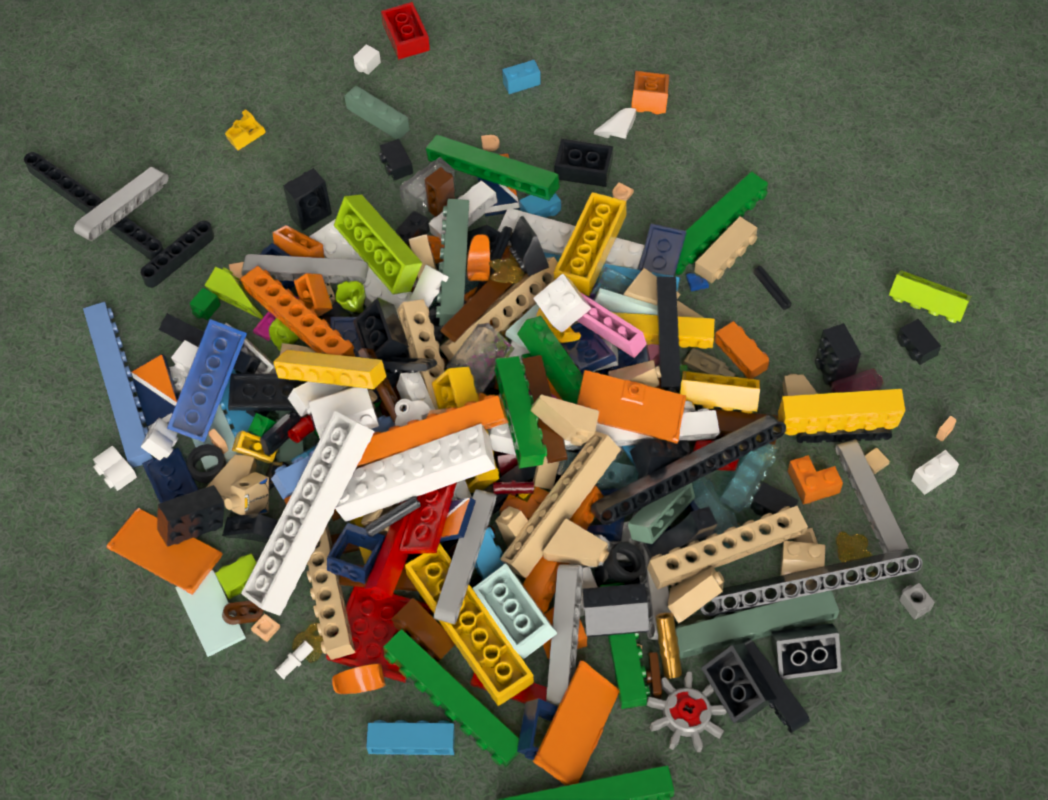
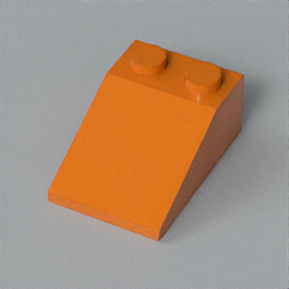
[631,71,669,114]

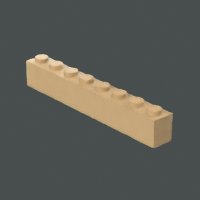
[500,431,621,578]

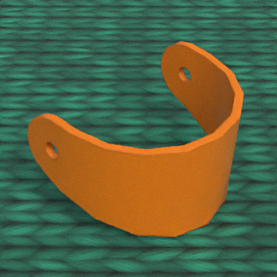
[467,234,490,281]
[332,664,386,694]

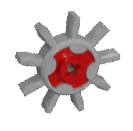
[646,672,727,752]

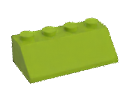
[889,270,972,323]

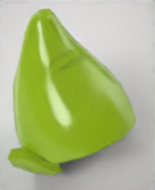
[335,281,366,313]
[269,318,299,351]

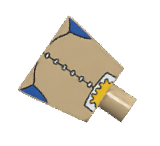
[224,472,269,515]

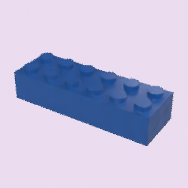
[166,319,247,442]

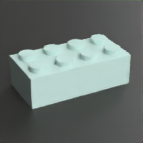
[472,564,557,659]

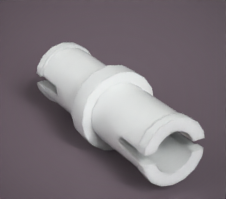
[275,641,314,679]

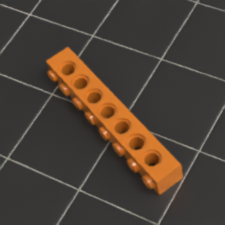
[240,266,355,357]

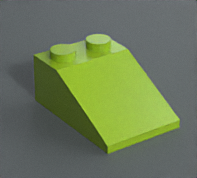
[204,267,264,320]

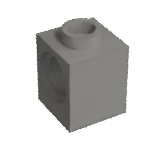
[899,583,935,620]

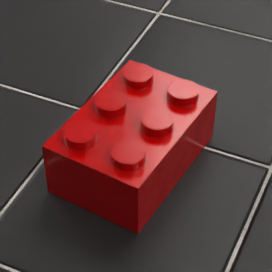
[381,2,430,60]

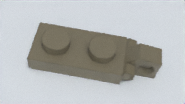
[683,348,736,377]

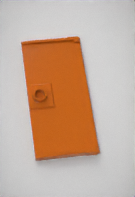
[577,370,686,443]
[107,508,223,595]
[533,661,619,786]

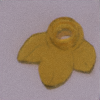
[489,258,524,283]
[836,531,873,562]
[292,623,323,663]

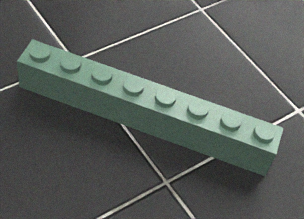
[436,199,469,326]
[675,591,839,659]

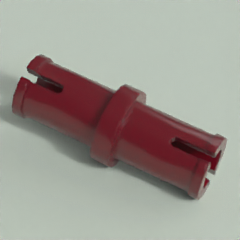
[493,480,534,496]

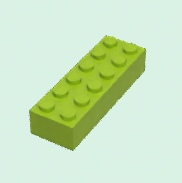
[334,194,422,295]

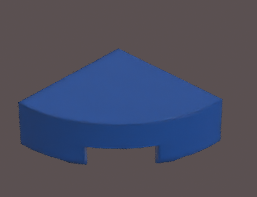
[686,273,709,291]

